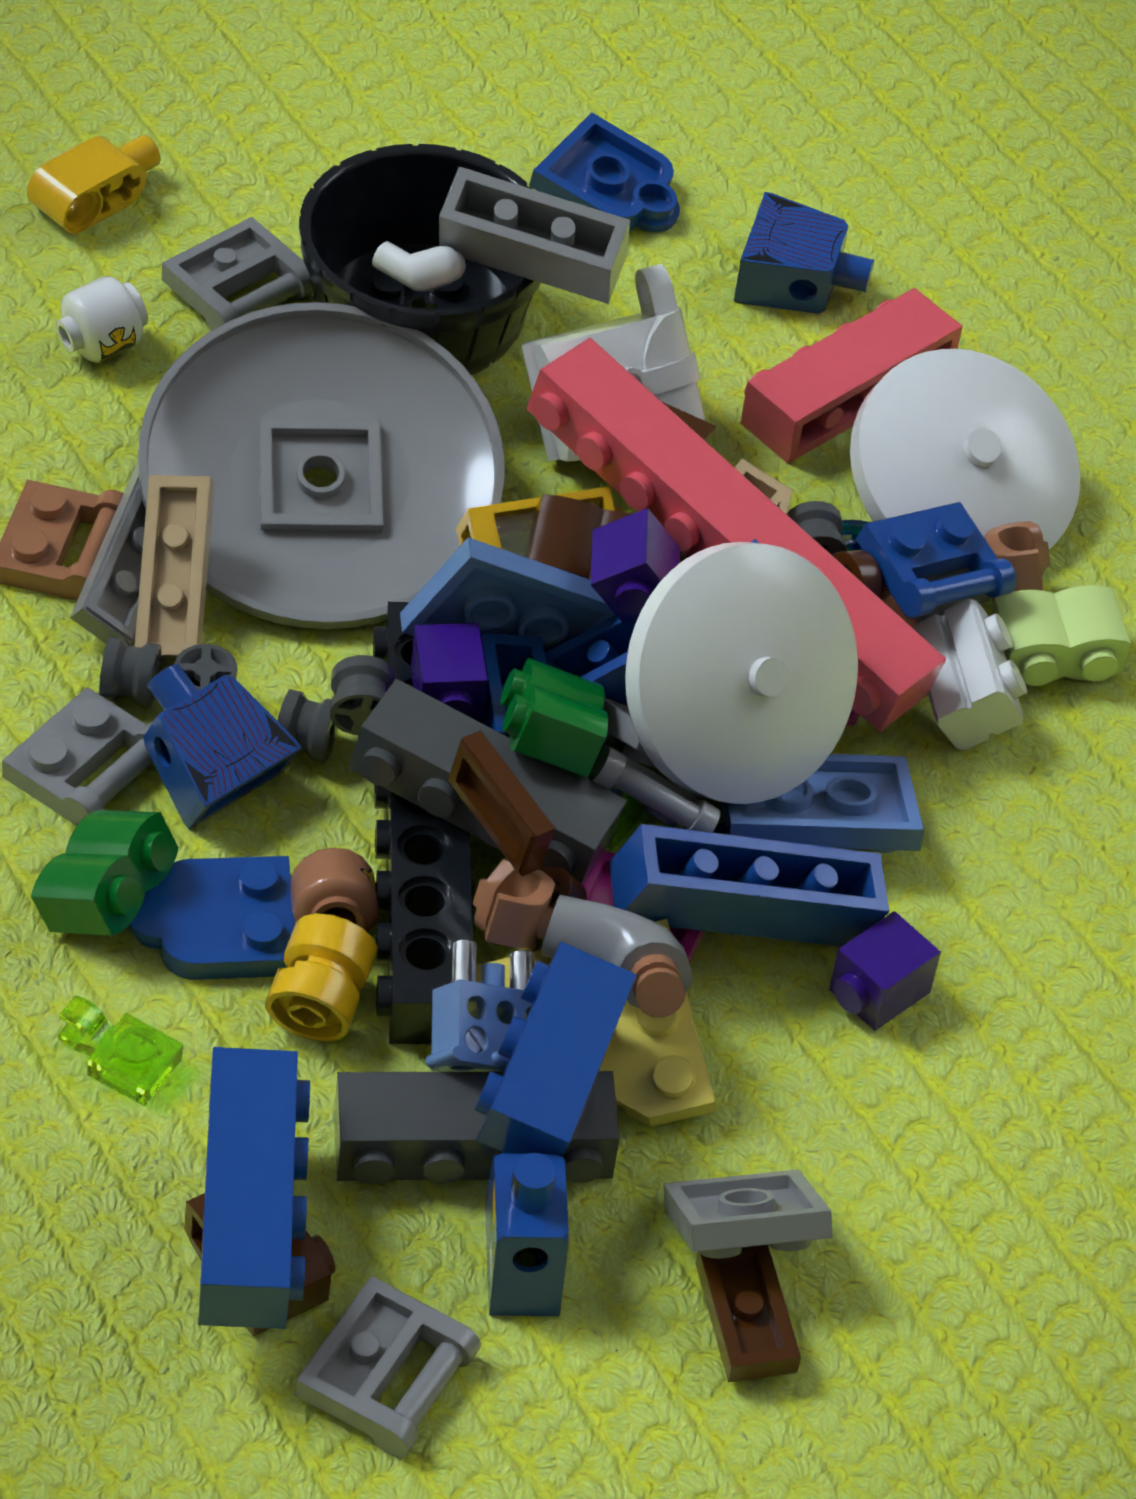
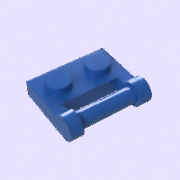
[856,502,1017,618]

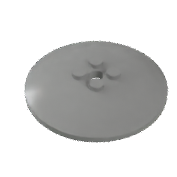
[138,302,505,629]

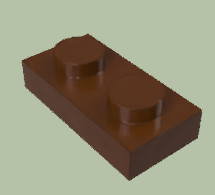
[695,1245,801,1383]

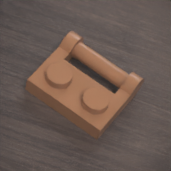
[0,479,123,600]

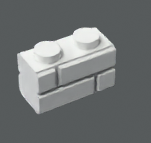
[914,598,1027,751]

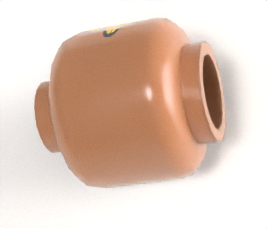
[290,847,379,933]

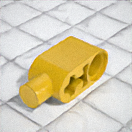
[27,135,161,234]

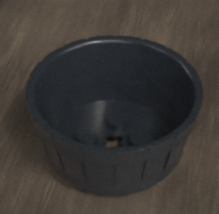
[299,144,541,375]

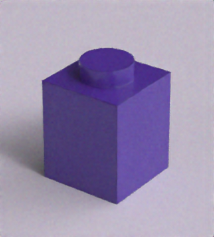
[590,508,680,624]
[411,623,488,723]
[829,911,941,1031]

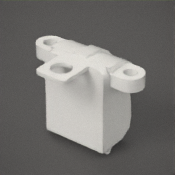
[521,264,706,462]

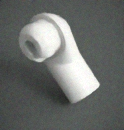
[372,241,466,292]

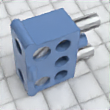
[425,940,534,1072]

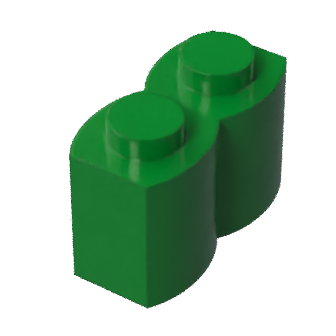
[500,658,608,778]
[31,810,179,936]

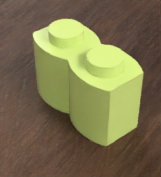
[991,585,1131,686]

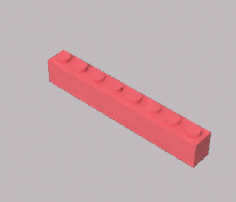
[526,337,947,732]

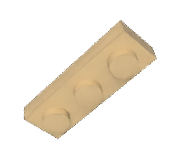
[134,475,215,662]

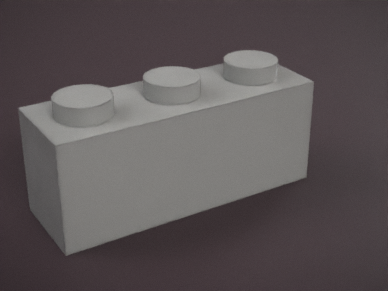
[439,167,630,304]

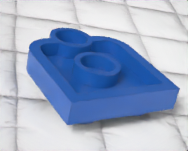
[529,113,680,232]
[128,856,295,980]

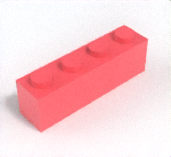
[740,288,963,464]

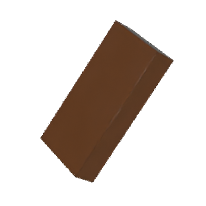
[448,730,555,876]

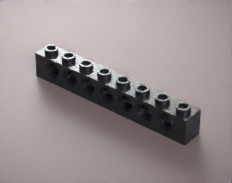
[373,601,473,1044]

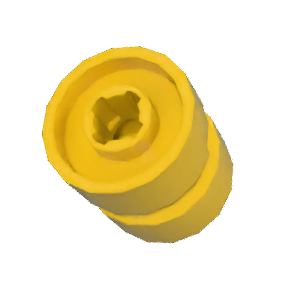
[265,913,378,1042]

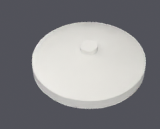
[850,349,1080,549]
[625,542,858,804]

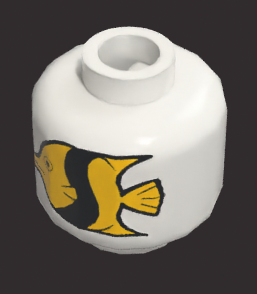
[56,276,148,363]

